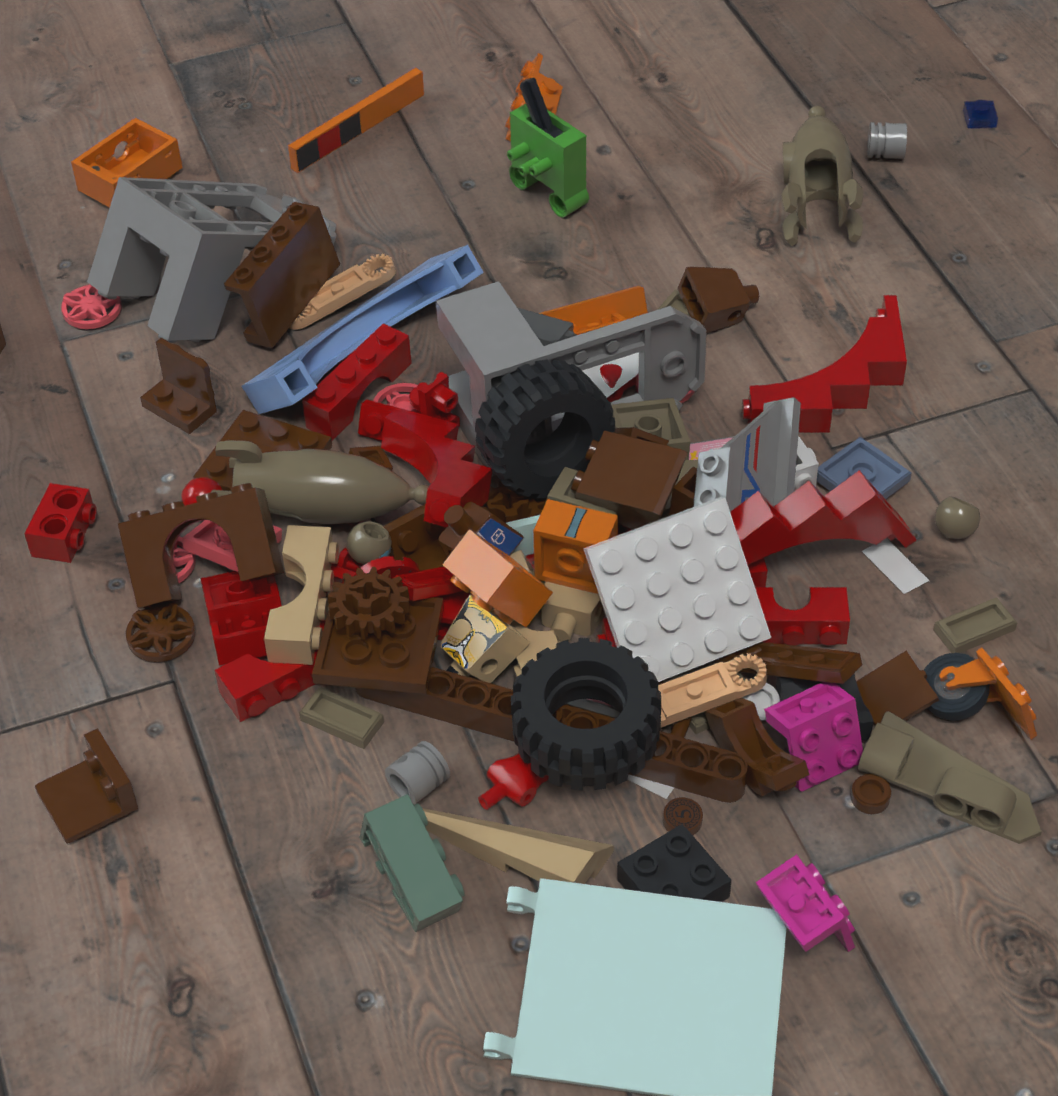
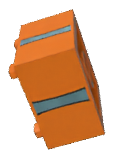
[533,499,618,594]

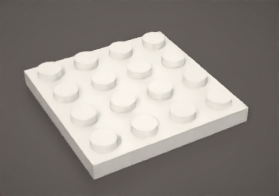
[583,497,771,682]

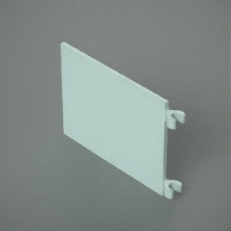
[483,878,786,1096]

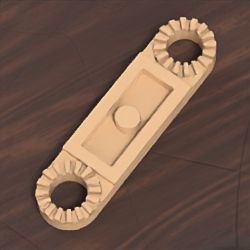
[289,254,396,330]
[658,653,767,727]

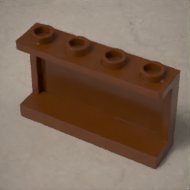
[224,202,340,348]

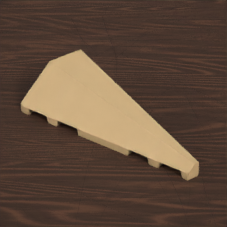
[422,808,614,884]

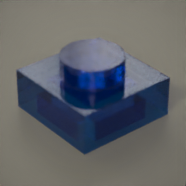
[963,100,998,129]

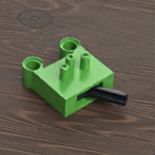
[507,78,589,217]

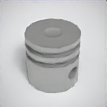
[867,122,907,159]
[385,741,450,805]

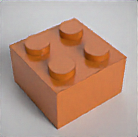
[443,529,553,627]

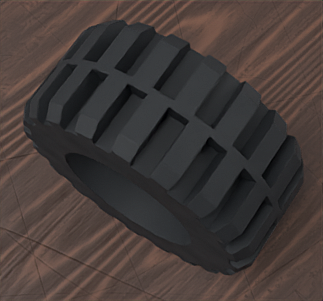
[475,359,615,498]
[511,638,661,791]

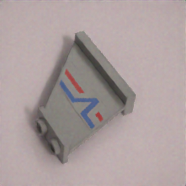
[694,397,801,511]

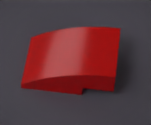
[200,571,282,666]

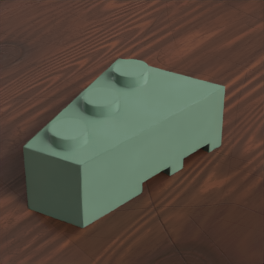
[359,794,465,932]

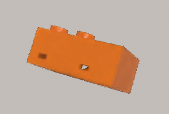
[71,118,182,208]

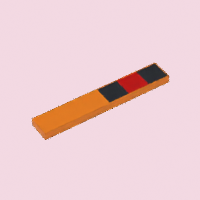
[288,68,424,173]

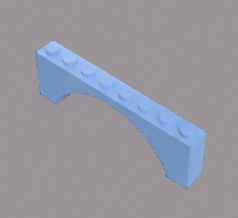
[242,245,484,414]

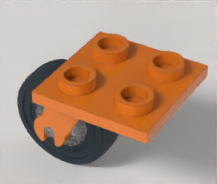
[924,648,1037,740]

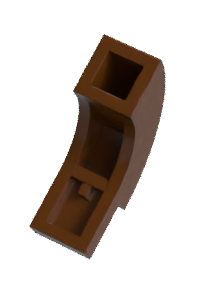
[704,698,810,796]

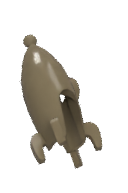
[781,106,863,246]
[210,440,429,524]

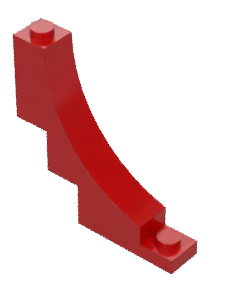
[742,295,907,433]
[358,399,492,527]
[730,470,917,565]

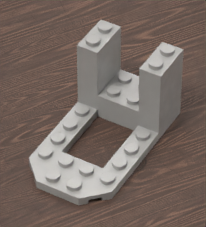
[87,177,336,343]
[436,281,707,477]

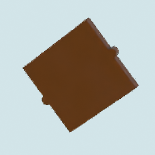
[856,650,939,725]

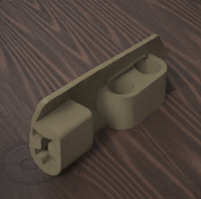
[858,711,1042,844]

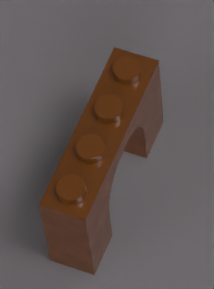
[118,483,284,608]

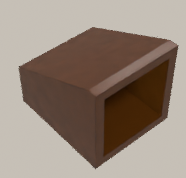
[571,431,688,530]

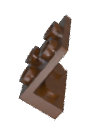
[140,338,217,434]
[383,503,447,571]
[35,728,138,843]

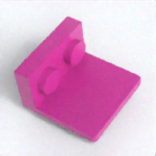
[764,682,863,792]
[756,854,855,952]

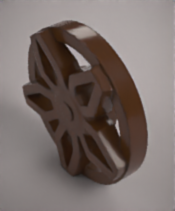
[126,602,195,662]

